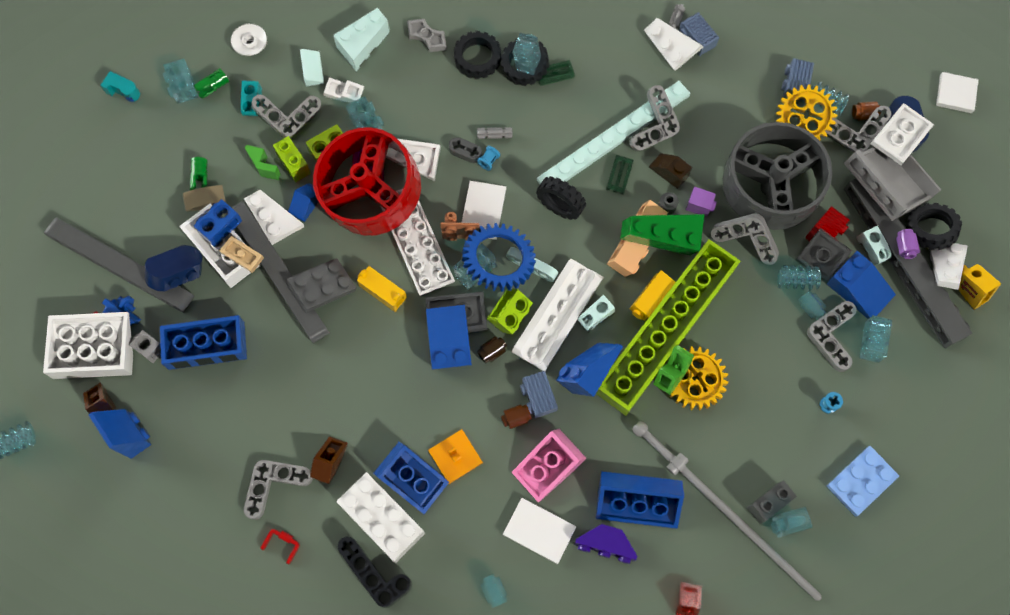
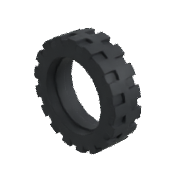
[454,31,501,79]
[501,37,549,86]
[536,176,586,220]
[906,203,962,250]

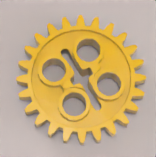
[776,84,838,141]
[670,346,728,410]

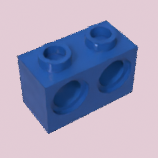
[194,199,242,247]

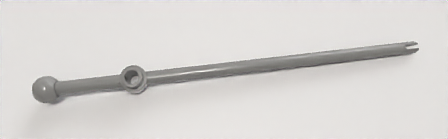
[632,421,822,600]

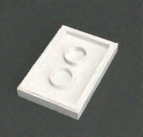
[870,103,934,165]
[461,181,506,240]
[503,498,576,564]

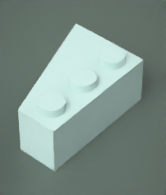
[333,8,390,72]

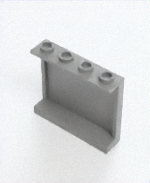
[844,147,941,221]

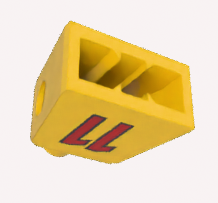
[958,264,1001,310]

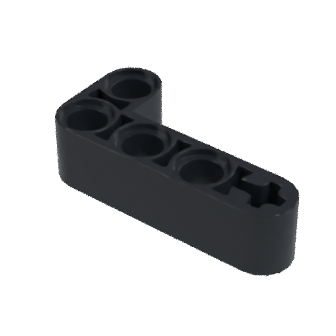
[338,537,412,608]

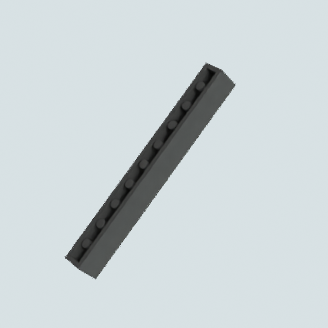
[844,179,972,348]

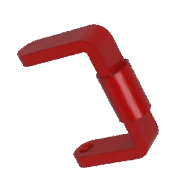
[260,529,300,564]

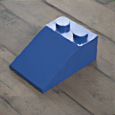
[826,251,896,321]
[426,305,472,369]
[556,343,623,397]
[88,409,152,459]
[373,442,449,514]

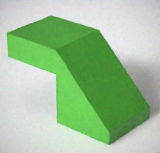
[245,145,281,180]
[653,345,694,395]

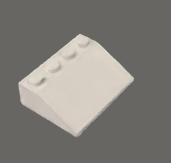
[43,312,133,379]

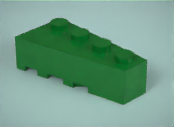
[620,214,704,255]

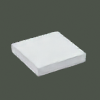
[936,72,978,113]

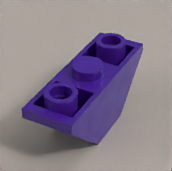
[574,524,637,564]

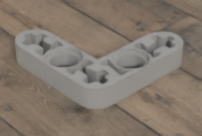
[630,85,680,151]
[252,95,321,138]
[825,106,891,152]
[711,213,779,265]
[807,301,857,372]
[244,460,313,520]

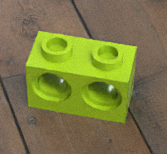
[305,124,343,162]
[273,136,311,183]
[487,288,533,334]

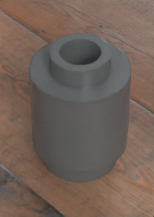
[658,192,679,215]

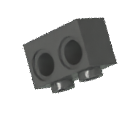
[747,480,797,524]

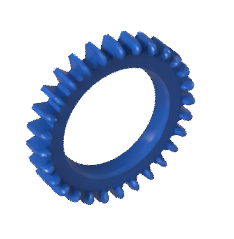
[462,223,536,292]

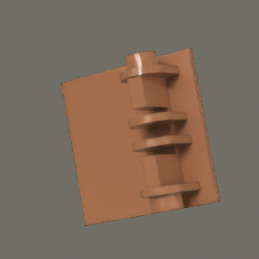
[441,212,480,241]

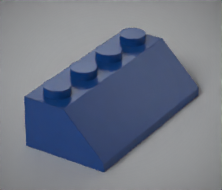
[596,471,684,529]

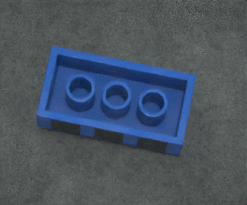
[160,315,247,370]

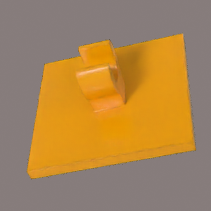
[428,429,483,484]

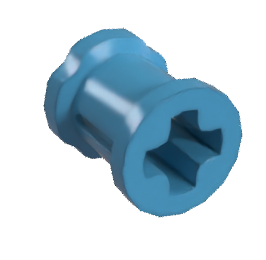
[477,146,501,171]
[819,392,843,414]

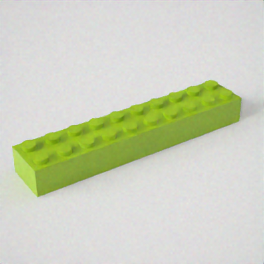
[596,239,741,416]

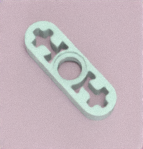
[506,247,558,282]

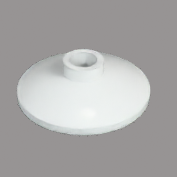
[231,24,267,56]

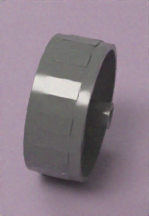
[723,122,832,230]

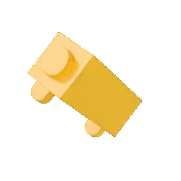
[357,266,407,312]
[629,270,676,320]

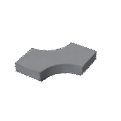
[407,19,447,52]

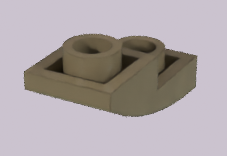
[183,185,226,212]

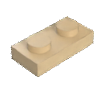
[220,236,264,273]

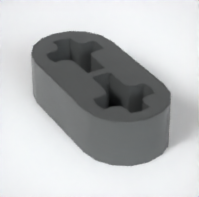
[449,137,482,163]

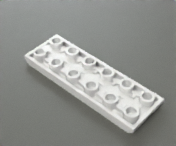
[380,188,455,296]
[512,259,604,371]

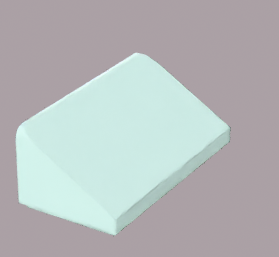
[300,49,324,86]

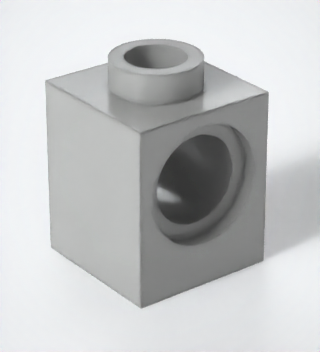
[130,330,161,363]

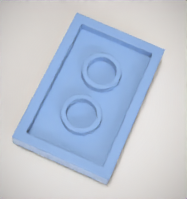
[826,446,899,517]

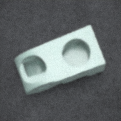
[856,226,892,265]
[577,295,615,332]

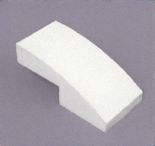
[323,77,364,103]

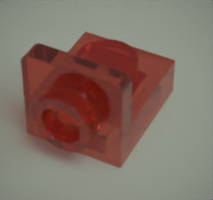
[676,582,702,615]

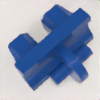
[102,296,141,326]

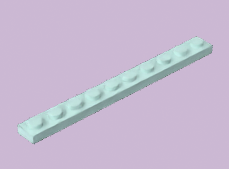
[537,81,690,184]

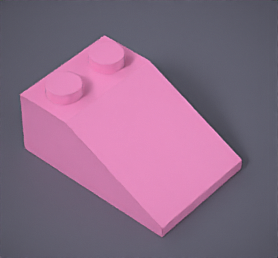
[511,429,586,502]

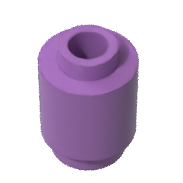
[896,229,920,259]

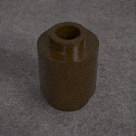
[477,336,507,364]

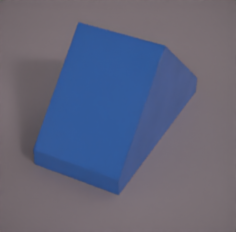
[288,183,319,222]

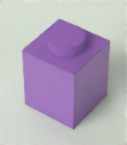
[686,187,717,217]

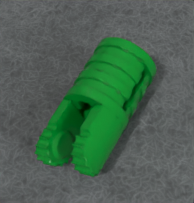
[194,68,229,98]
[190,157,208,191]

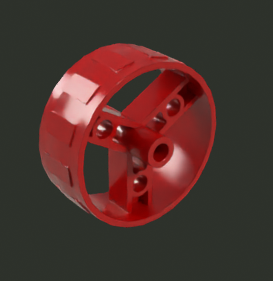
[313,127,421,236]

